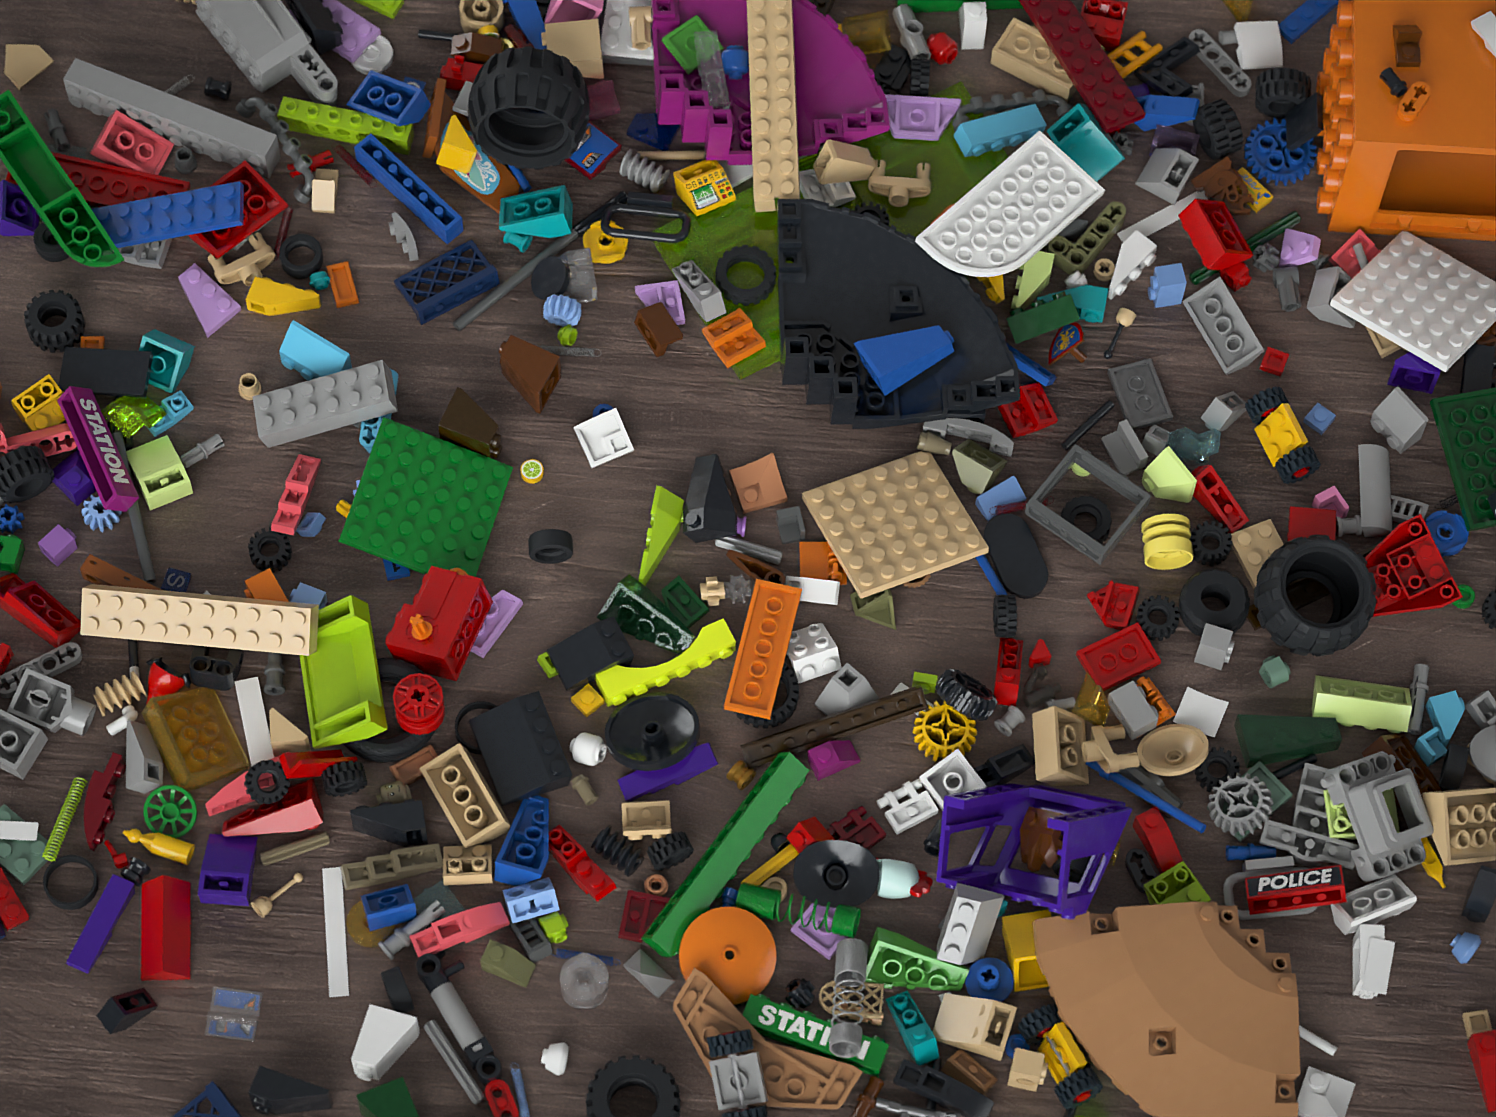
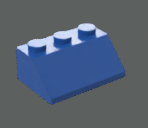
[347,70,431,126]

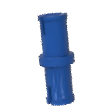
[1225,843,1276,861]

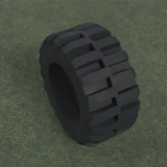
[586,1055,681,1117]

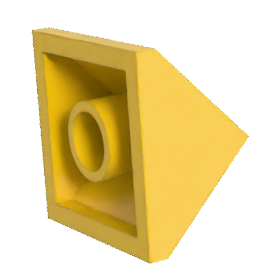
[436,115,477,174]

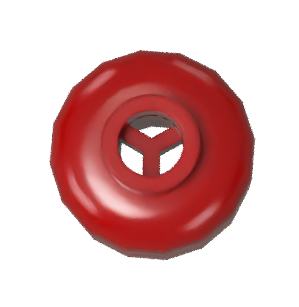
[926,32,958,65]

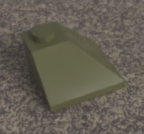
[952,439,1008,494]

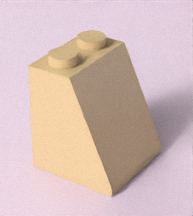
[541,19,604,79]

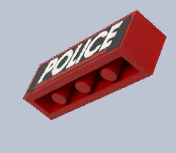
[1245,865,1347,915]

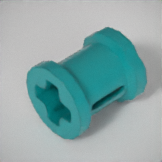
[503,232,533,253]

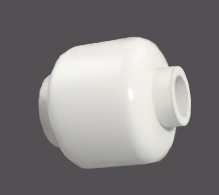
[570,732,607,766]

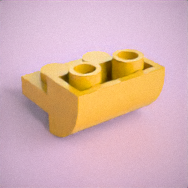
[11,374,66,432]

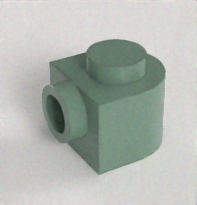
[1259,655,1291,688]

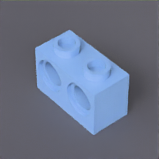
[502,877,559,923]

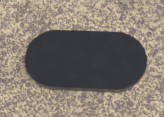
[983,513,1048,599]

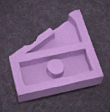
[1279,229,1321,268]
[635,280,685,325]

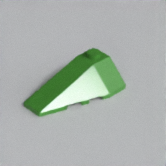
[865,927,969,991]

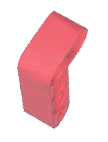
[0,423,77,458]

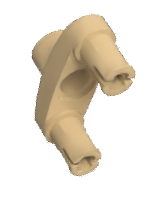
[868,160,931,207]
[208,232,275,286]
[1081,724,1139,773]

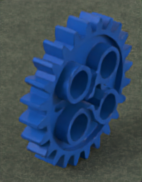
[1244,118,1317,186]

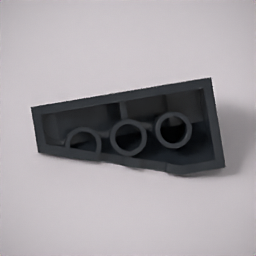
[683,454,737,543]

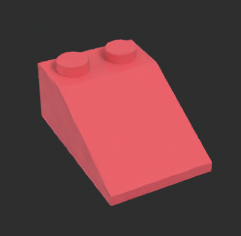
[90,110,174,175]

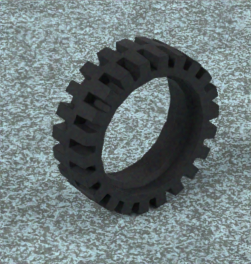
[734,663,799,729]

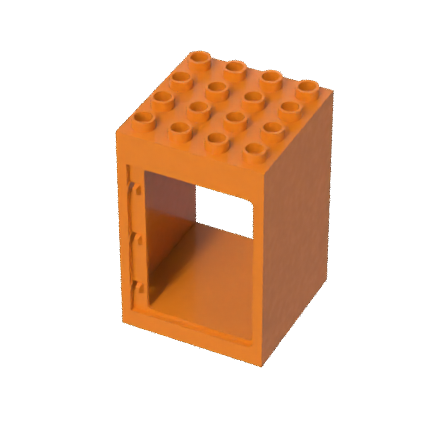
[1316,0,1496,241]

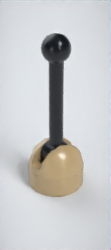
[1104,308,1136,359]

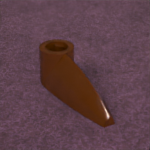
[726,549,785,585]

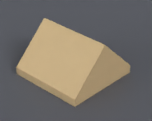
[269,707,311,757]

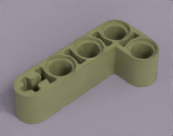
[1047,201,1126,275]

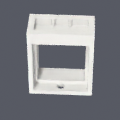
[1352,924,1385,999]

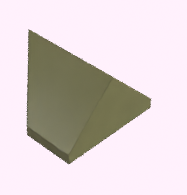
[850,588,896,630]

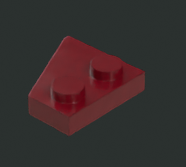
[618,890,671,943]

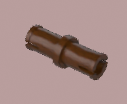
[850,1076,884,1117]

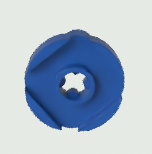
[1425,510,1469,557]

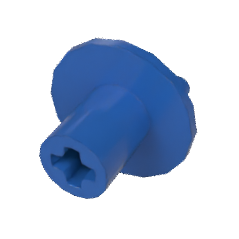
[965,957,1014,1002]

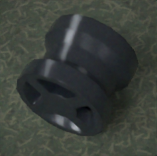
[120,857,151,886]

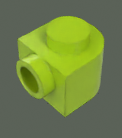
[538,911,568,943]

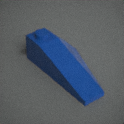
[494,796,549,886]

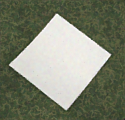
[1173,687,1229,737]

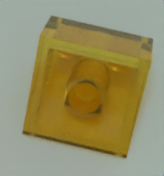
[842,10,891,54]

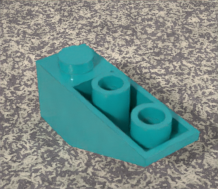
[1037,285,1108,323]
[885,990,940,1066]

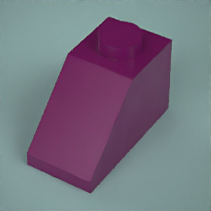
[807,740,861,781]

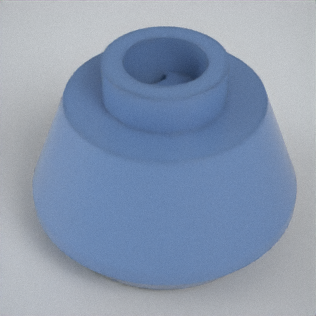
[1450,932,1482,964]

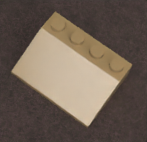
[1422,787,1496,865]

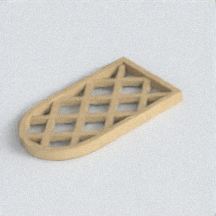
[819,981,884,1019]

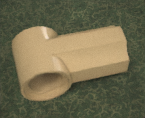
[629,6,652,50]

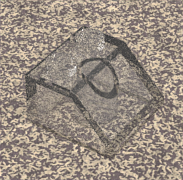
[558,248,597,303]

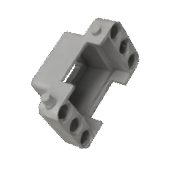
[1321,751,1433,882]

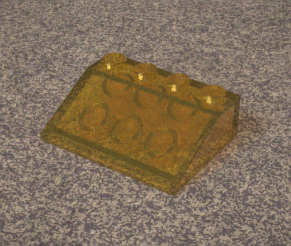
[141,687,250,793]

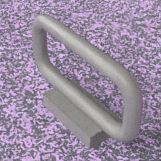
[1223,856,1318,920]

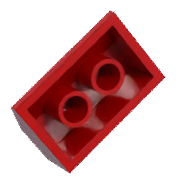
[1178,199,1253,270]

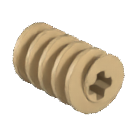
[93,671,147,716]

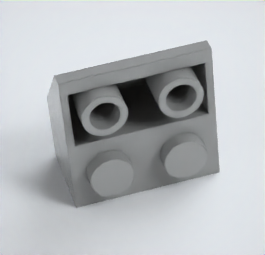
[1135,148,1199,205]

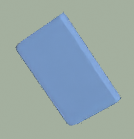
[975,476,1026,521]

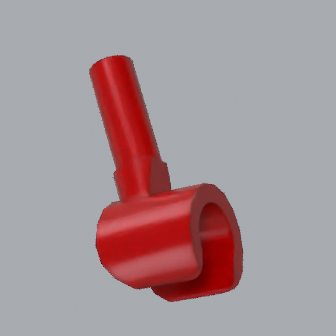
[104,840,129,869]

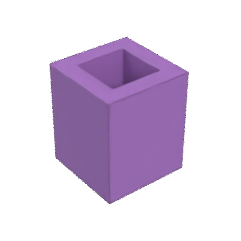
[38,524,77,567]

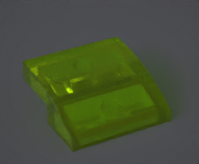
[101,395,167,439]

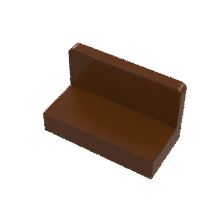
[634,302,683,357]

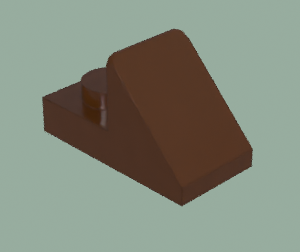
[1393,25,1422,67]

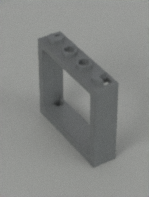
[1025,444,1151,565]

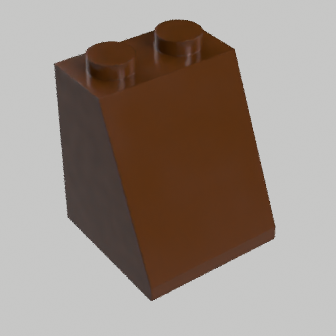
[499,335,561,414]

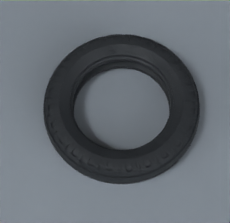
[343,658,436,763]

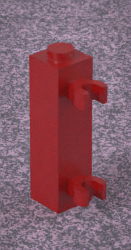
[440,55,483,91]

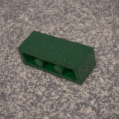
[1006,291,1080,344]

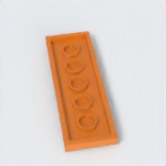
[724,579,802,720]

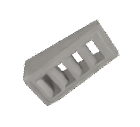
[1391,495,1429,524]

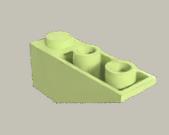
[1011,251,1055,311]

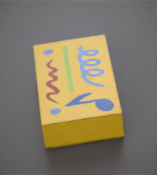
[1237,167,1274,213]

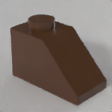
[451,32,504,65]

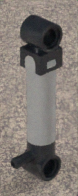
[416,954,502,1085]

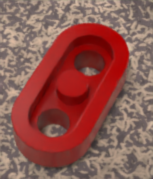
[485,1079,519,1117]

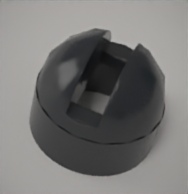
[770,833,790,853]

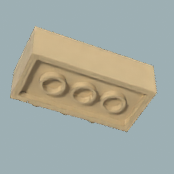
[990,18,1076,103]

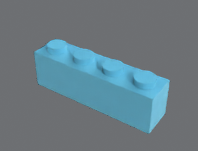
[953,104,1047,157]

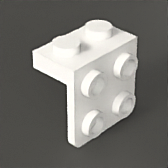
[787,623,841,684]

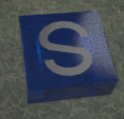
[161,567,192,592]

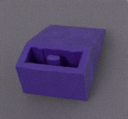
[198,834,258,906]

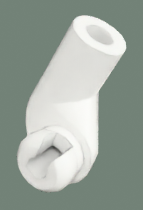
[106,705,138,736]

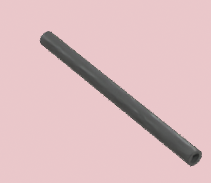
[453,228,578,331]
[111,432,156,584]

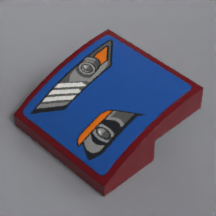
[564,120,622,180]

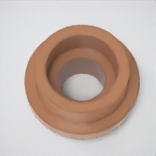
[644,874,668,897]

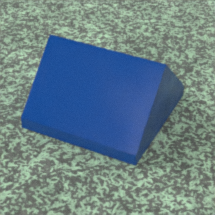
[361,884,417,931]

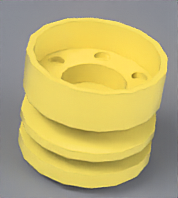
[1141,514,1193,570]

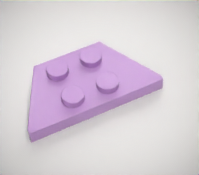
[885,94,961,141]

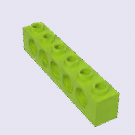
[277,96,414,155]

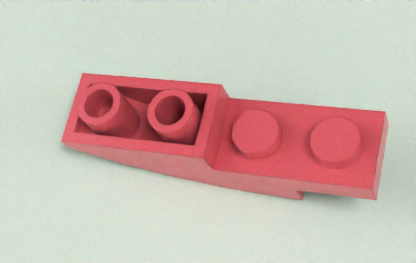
[409,902,510,958]

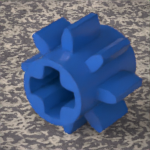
[0,504,25,534]

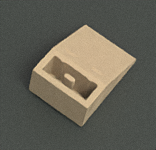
[933,993,1017,1061]

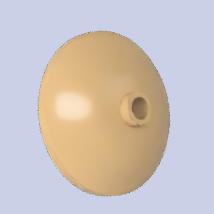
[1137,724,1209,776]

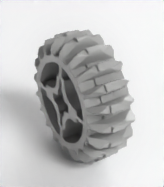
[1208,772,1273,837]

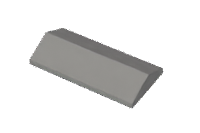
[1182,277,1265,375]

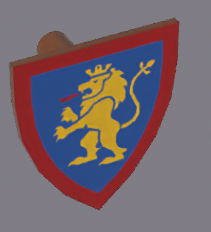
[1048,322,1087,365]

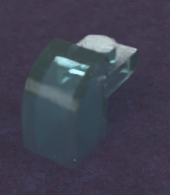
[1167,427,1221,463]

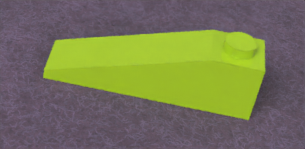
[639,486,684,589]

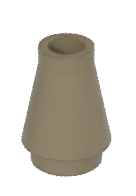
[916,431,952,455]

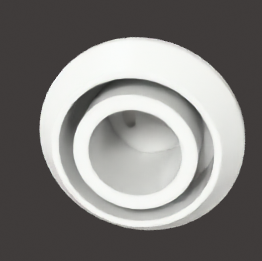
[541,1042,569,1076]

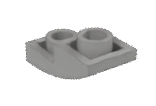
[389,212,418,261]

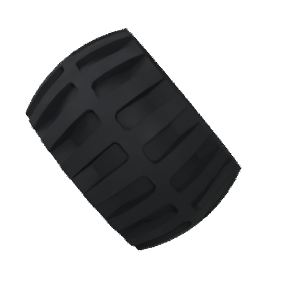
[468,46,590,170]

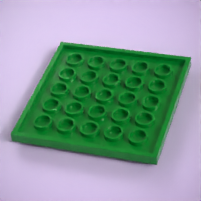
[338,417,513,577]

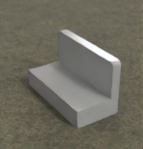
[1101,419,1148,475]

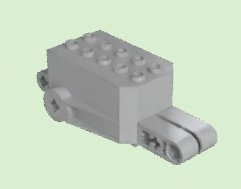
[195,0,338,107]

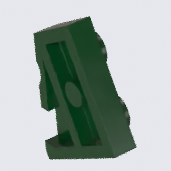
[661,575,710,640]

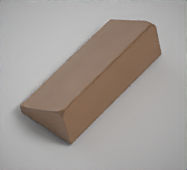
[941,1048,998,1095]

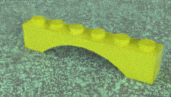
[595,618,736,707]

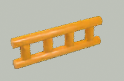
[1107,31,1163,78]

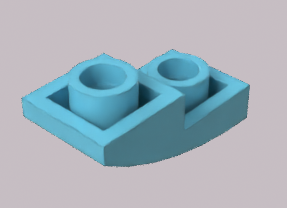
[142,390,194,437]

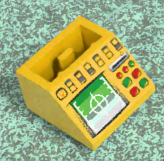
[673,160,736,216]

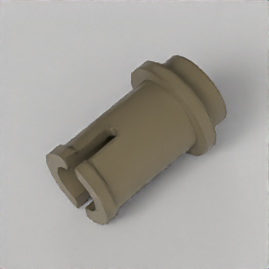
[571,774,599,806]

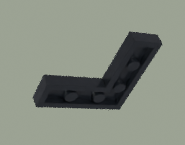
[1134,37,1200,97]

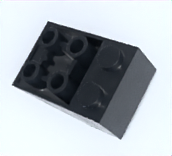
[350,799,428,847]

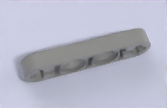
[1189,29,1251,97]
[0,642,83,698]

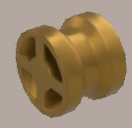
[726,760,756,790]

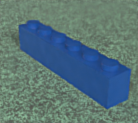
[354,133,464,244]

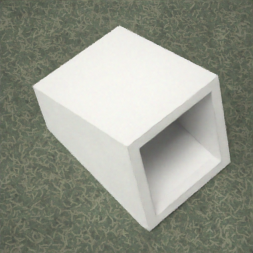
[351,1004,420,1081]

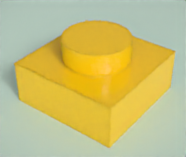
[571,683,604,717]

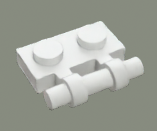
[876,779,939,835]

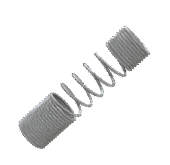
[829,938,868,1058]

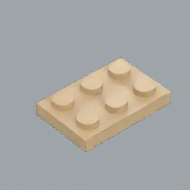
[1231,519,1300,589]

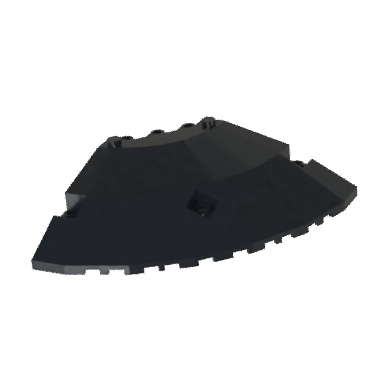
[777,199,1020,429]

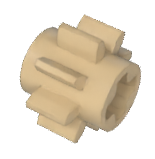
[700,576,725,606]

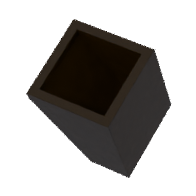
[438,387,502,459]

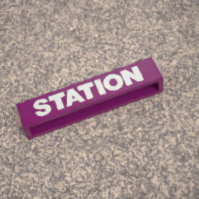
[57,386,139,512]

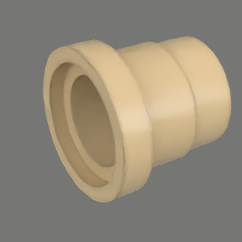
[238,373,262,400]

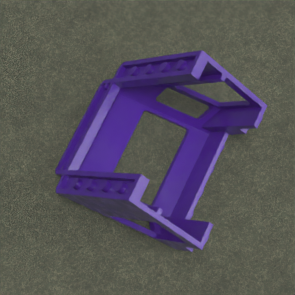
[936,783,1132,919]

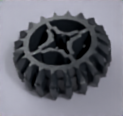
[935,669,998,721]

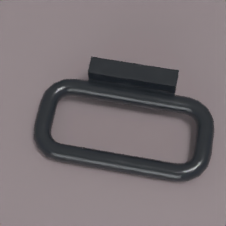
[600,192,691,243]

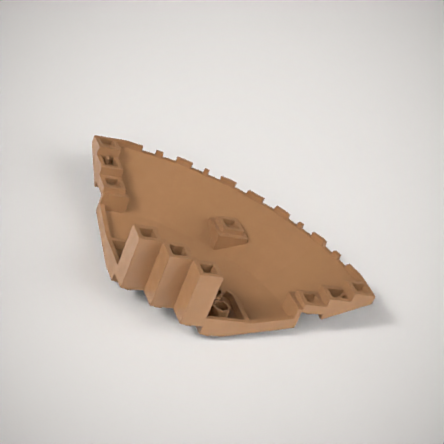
[1033,902,1300,1117]

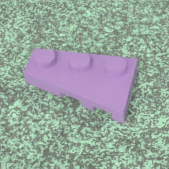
[178,263,241,338]

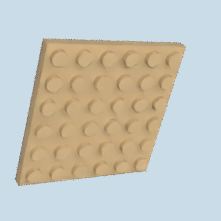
[802,451,988,599]

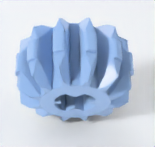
[543,294,581,327]
[81,494,122,533]

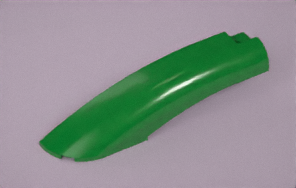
[0,90,124,267]

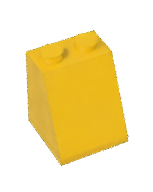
[1002,910,1052,992]

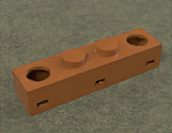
[80,554,161,590]

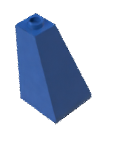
[854,325,954,396]

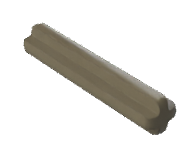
[260,831,330,866]

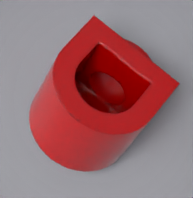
[1220,261,1252,292]

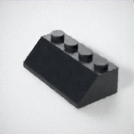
[285,0,343,56]

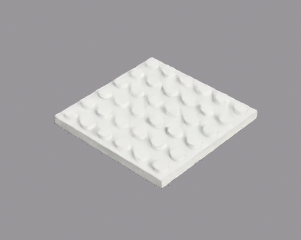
[1330,231,1496,372]

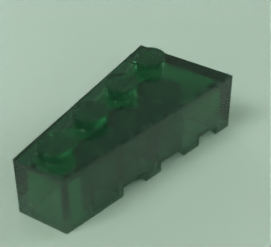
[1234,714,1342,768]

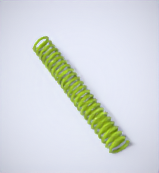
[42,777,87,862]

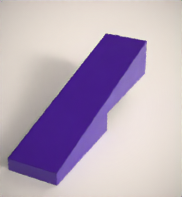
[66,874,135,974]

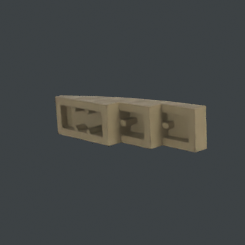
[340,843,443,890]

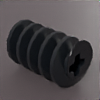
[591,825,644,877]

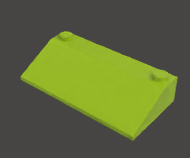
[299,595,388,749]

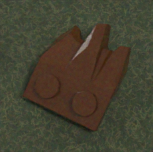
[1020,806,1063,873]

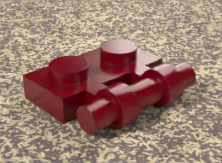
[827,805,886,850]

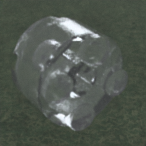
[560,952,609,1009]

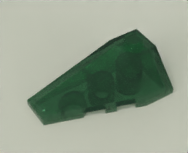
[596,574,696,655]

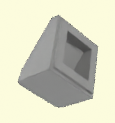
[1142,424,1174,456]

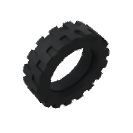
[716,245,776,306]

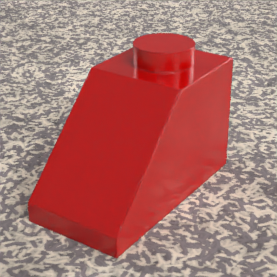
[786,816,835,853]

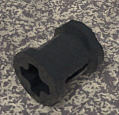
[204,77,232,101]

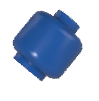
[721,45,749,80]

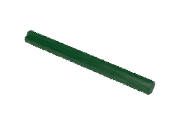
[1189,211,1301,285]

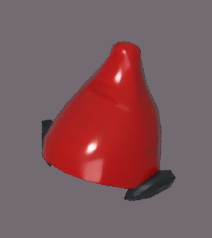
[146,657,191,708]

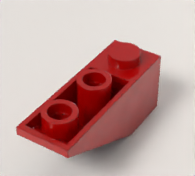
[993,637,1024,707]

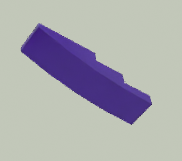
[617,742,718,802]

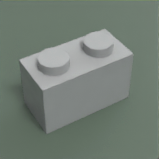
[1194,623,1235,670]
[1107,681,1159,740]

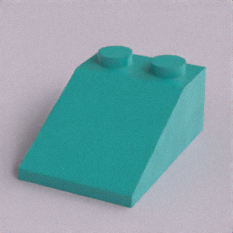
[499,185,573,238]

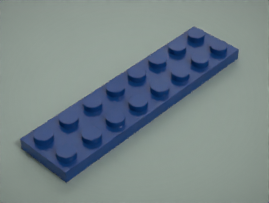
[91,181,244,248]

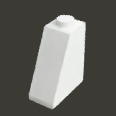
[958,2,987,50]

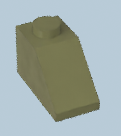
[480,939,536,988]

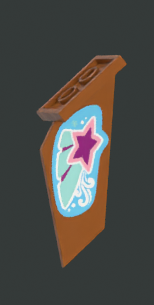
[422,78,520,214]

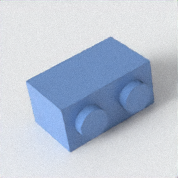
[1148,263,1187,308]

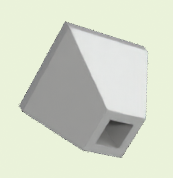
[815,663,879,716]

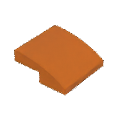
[702,308,766,368]

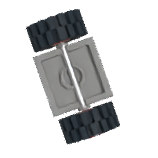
[707,1029,768,1117]

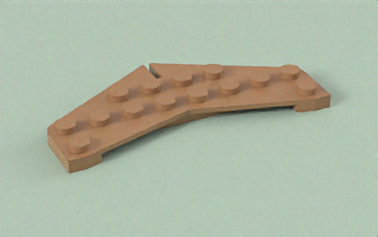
[673,968,863,1109]

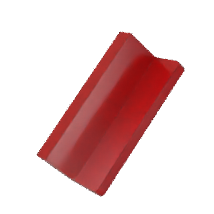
[279,749,358,779]

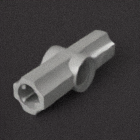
[892,4,931,60]

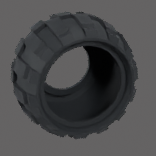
[1254,534,1376,657]

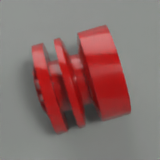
[393,673,445,735]

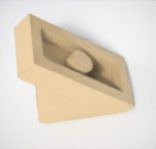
[312,169,339,213]

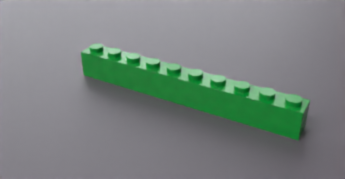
[641,752,810,957]

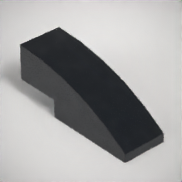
[973,744,1035,787]

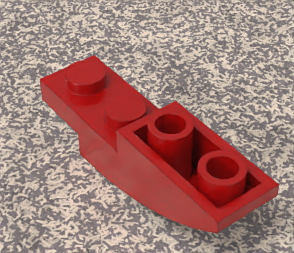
[549,824,617,902]

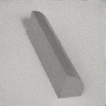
[1358,444,1392,537]

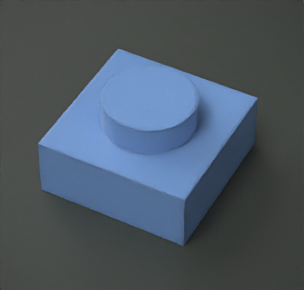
[1303,402,1336,435]
[296,512,326,537]

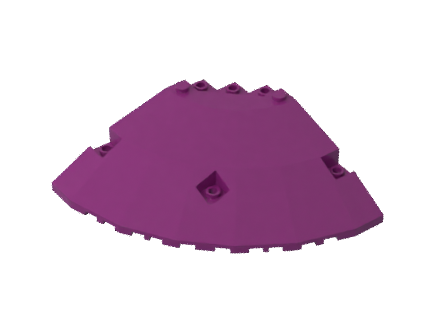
[651,0,890,165]

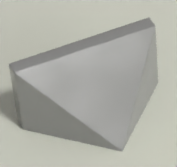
[623,949,675,999]

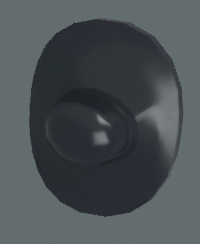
[793,840,880,908]

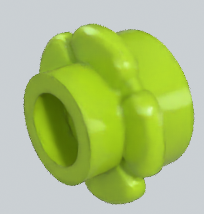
[558,324,577,346]

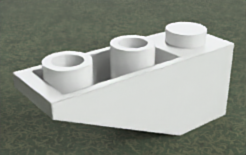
[1108,230,1157,300]

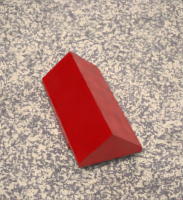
[0,573,81,648]
[141,875,192,981]

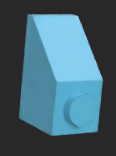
[1425,690,1465,748]

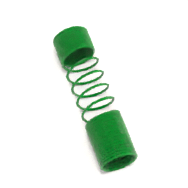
[736,882,861,938]

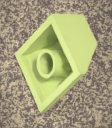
[1142,446,1197,503]

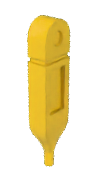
[1421,837,1446,888]

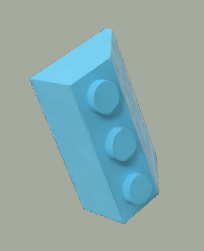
[279,320,352,381]

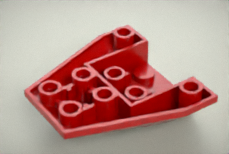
[1365,514,1463,617]

